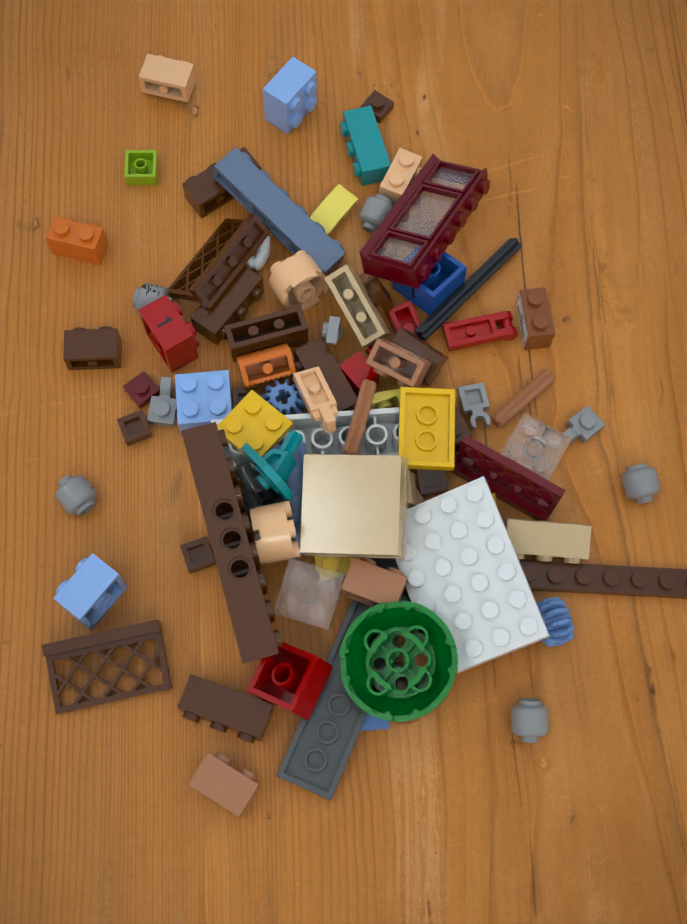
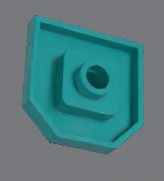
[240,430,303,501]

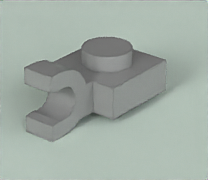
[322,316,344,346]
[147,377,177,427]
[557,406,605,449]

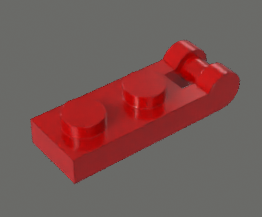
[442,311,518,351]

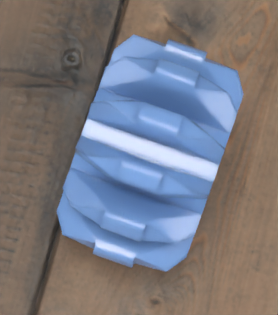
[261,379,306,415]
[537,597,574,647]

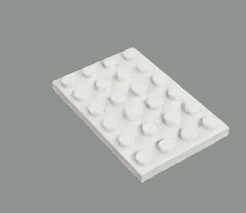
[395,476,550,674]

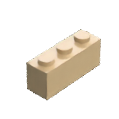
[325,264,391,347]
[504,517,592,564]

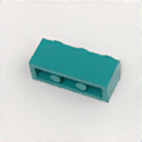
[339,105,391,186]

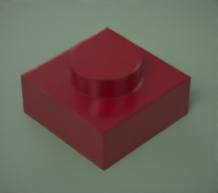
[123,371,160,409]

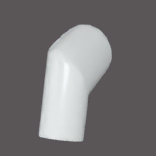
[247,235,270,271]

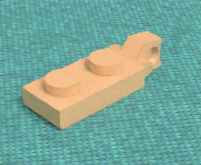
[293,366,338,434]

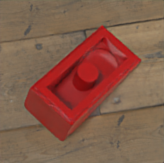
[385,300,430,345]

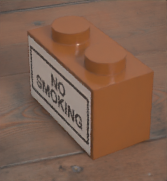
[515,287,555,350]

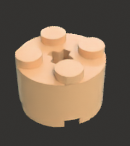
[269,250,329,311]
[250,500,301,564]

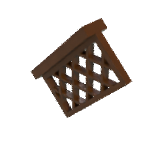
[168,214,270,309]
[42,620,172,714]

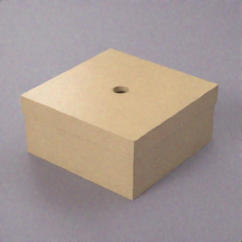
[300,454,408,559]

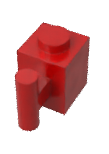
[339,345,379,398]

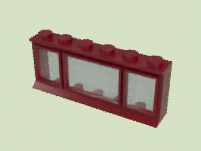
[360,154,490,289]

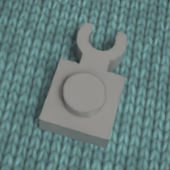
[457,382,490,431]

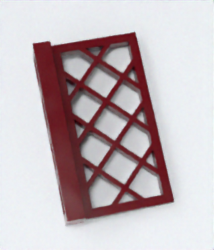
[450,435,566,521]

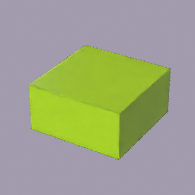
[124,150,159,185]

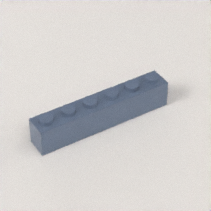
[213,147,346,277]

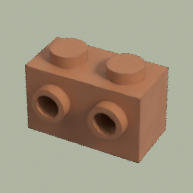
[366,338,432,387]
[341,557,407,607]
[188,752,260,818]

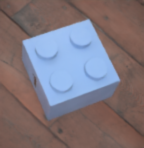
[263,57,318,134]
[175,370,233,436]
[53,553,128,631]

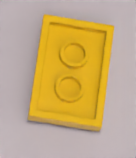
[398,387,455,471]

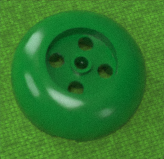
[339,601,458,722]

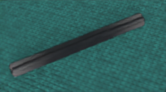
[415,238,521,340]

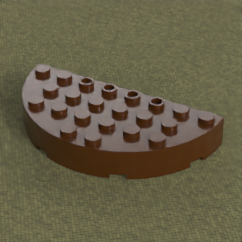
[181,422,283,664]

